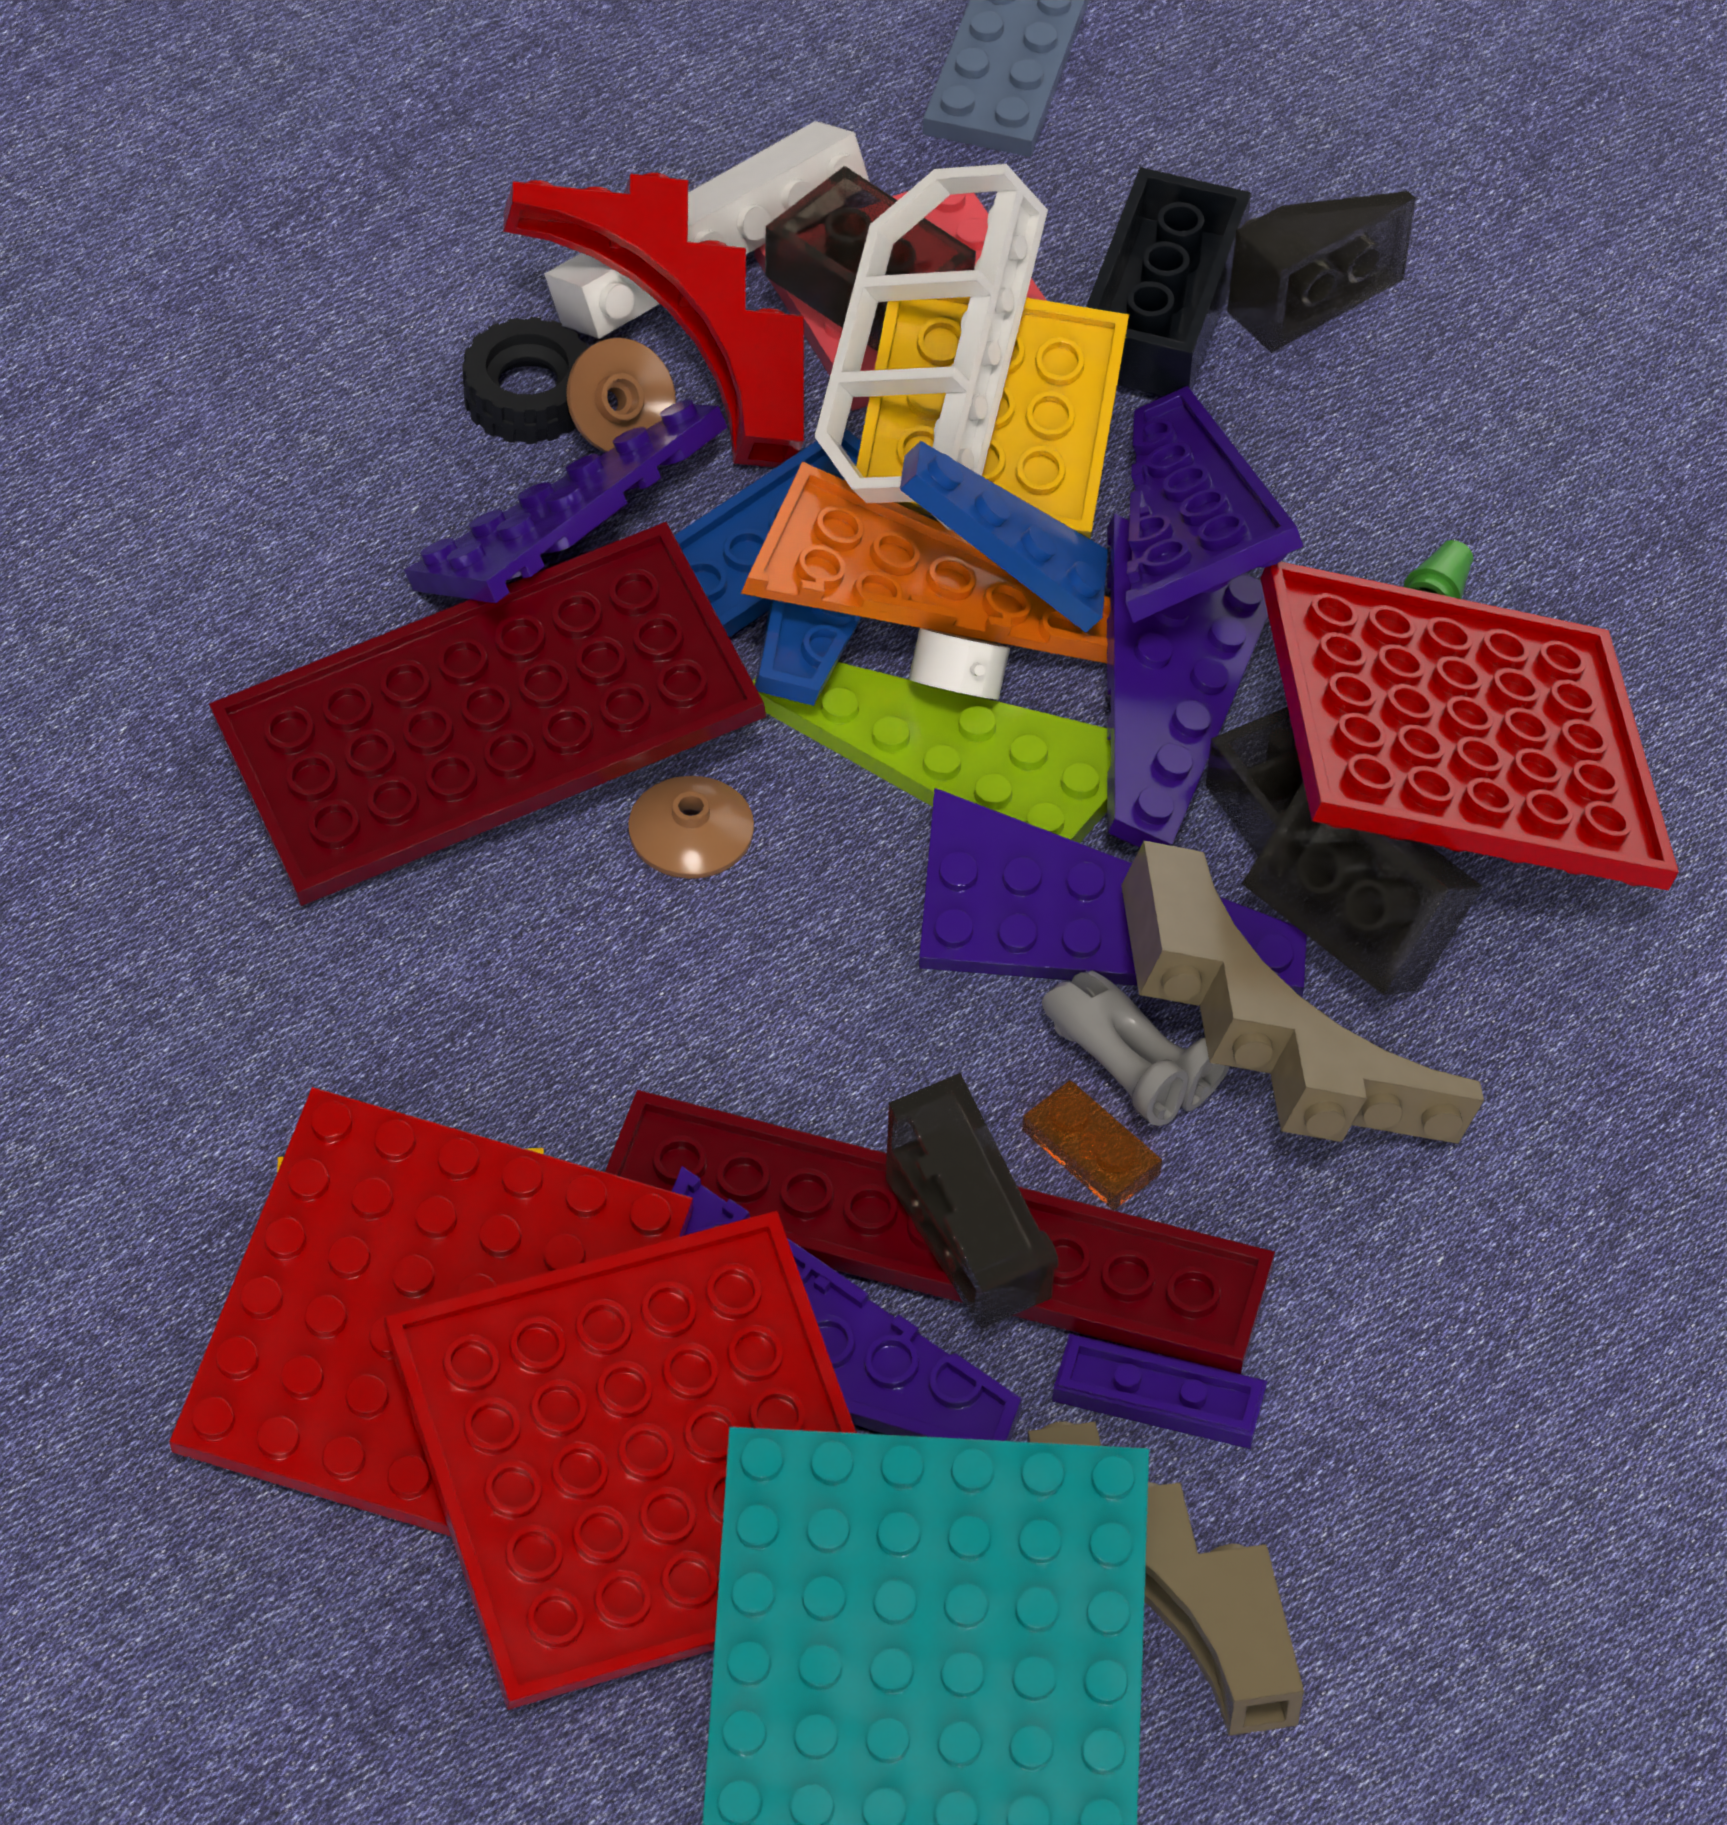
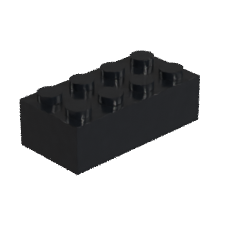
[1086,167,1252,396]

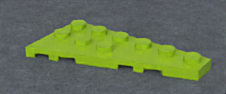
[753,662,1111,843]

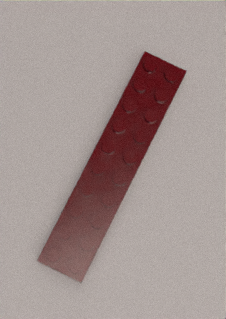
[605,1090,1275,1374]

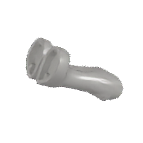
[1042,970,1230,1126]

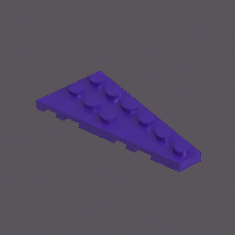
[1126,386,1304,623]
[404,400,728,603]
[1107,513,1268,848]
[672,1166,1022,1441]

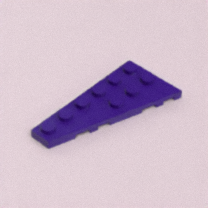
[919,788,1307,997]

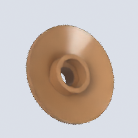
[567,338,676,453]
[628,776,754,879]

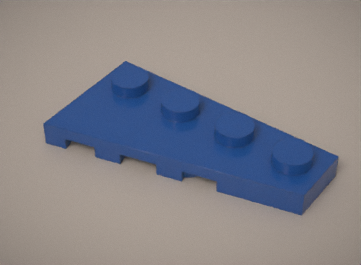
[900,441,1108,633]
[755,600,862,706]

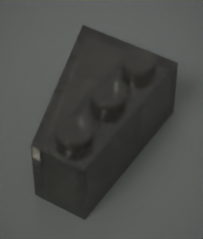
[886,1073,1059,1329]

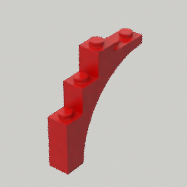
[503,173,804,468]

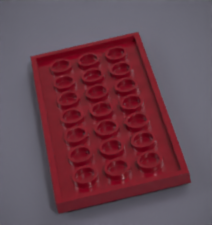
[209,522,766,906]

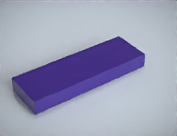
[1052,1334,1267,1449]

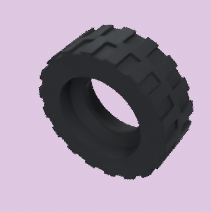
[462,317,588,444]

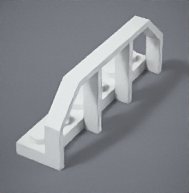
[814,164,1048,530]

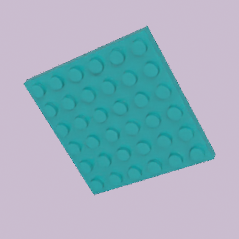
[702,1427,1149,1825]

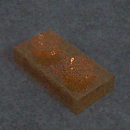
[1022,1080,1162,1211]

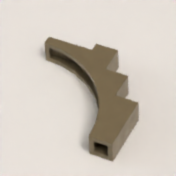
[1121,841,1484,1144]
[1027,1421,1304,1736]

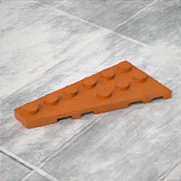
[741,461,1111,664]

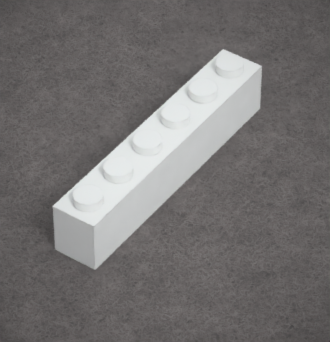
[544,121,870,338]

